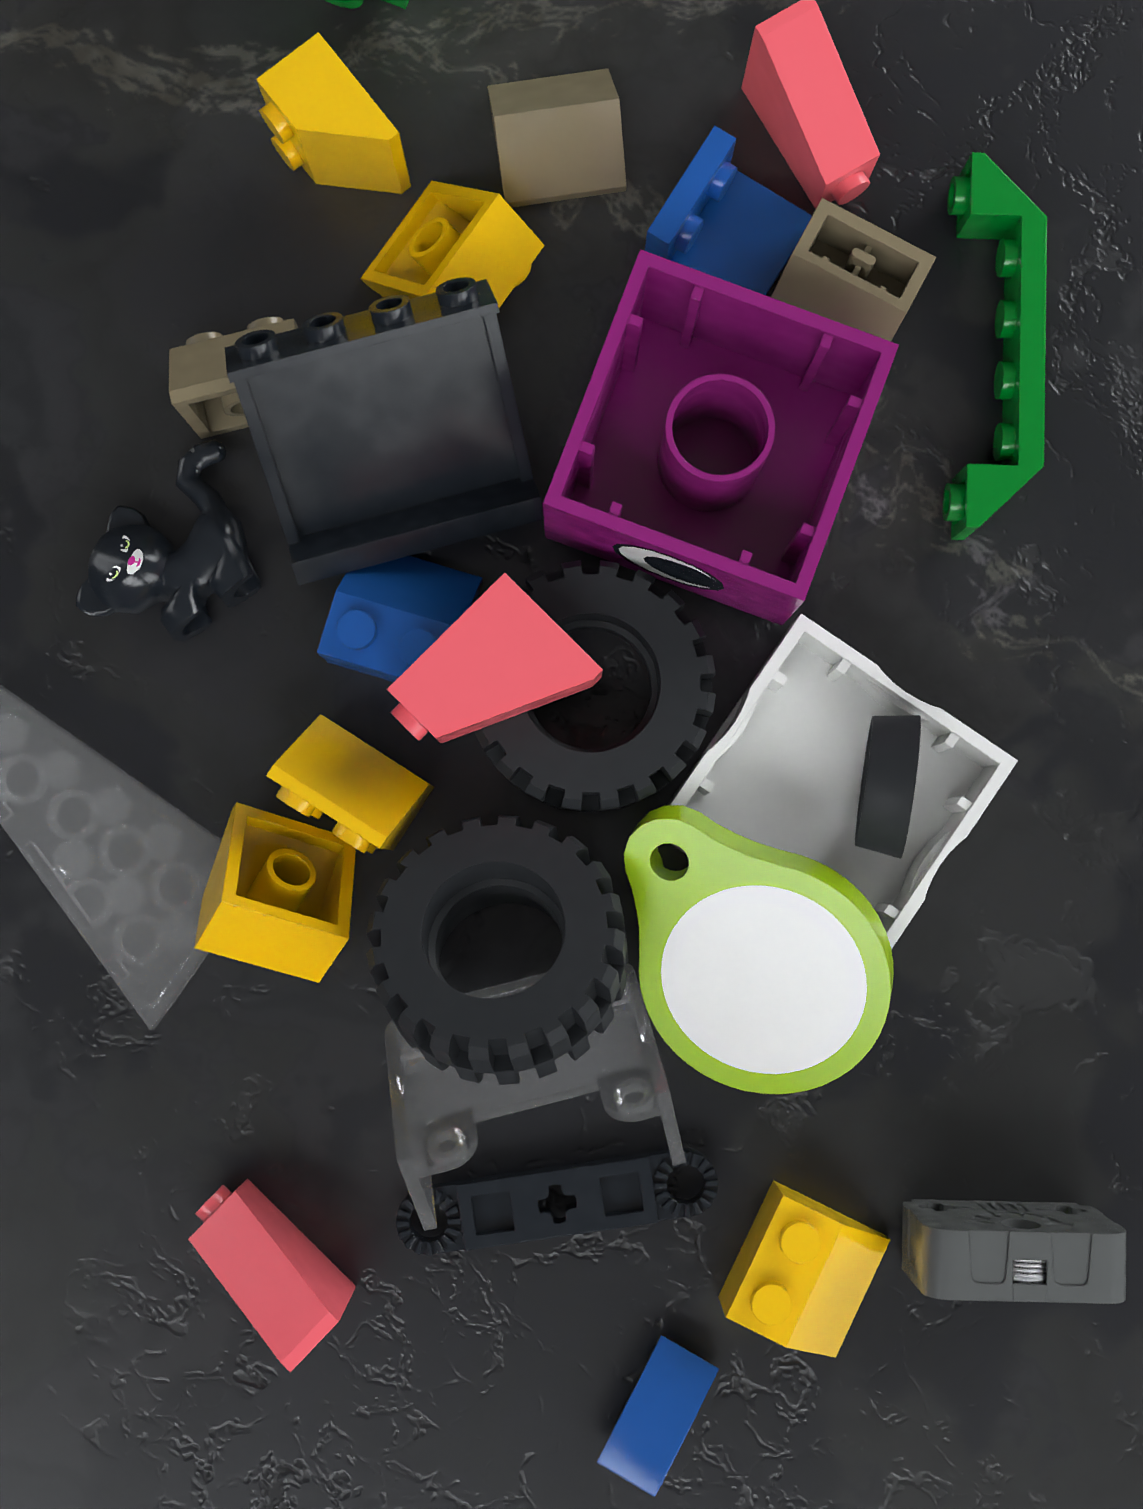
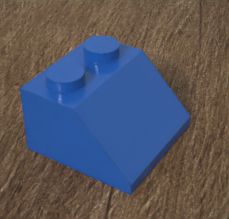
[317,556,483,682]

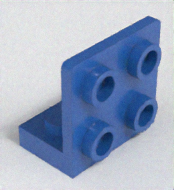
[645,125,812,296]

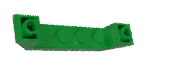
[942,152,1047,540]

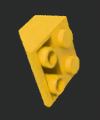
[266,714,434,854]

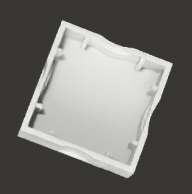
[668,614,1018,950]

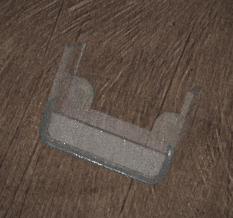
[385,963,686,1231]

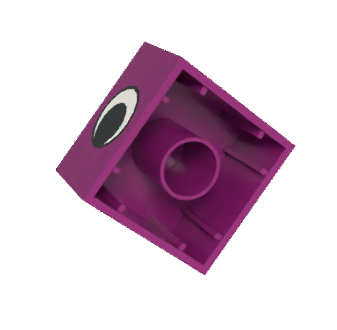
[543,249,899,625]

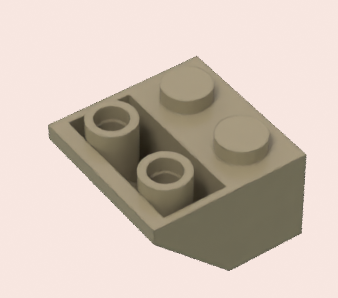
[771,198,936,341]

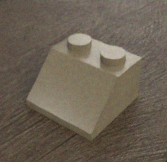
[169,317,298,439]

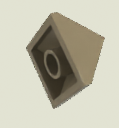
[487,68,627,208]

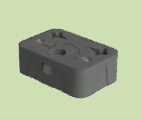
[902,1199,1126,1304]

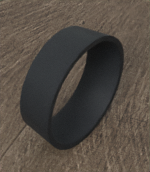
[855,715,921,859]

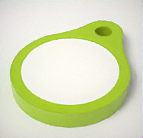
[624,805,894,1094]

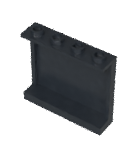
[225,277,544,586]

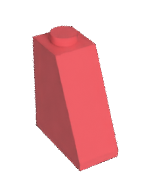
[741,0,880,209]
[387,573,603,743]
[188,1178,357,1372]

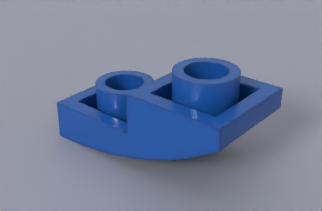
[596,1335,719,1497]

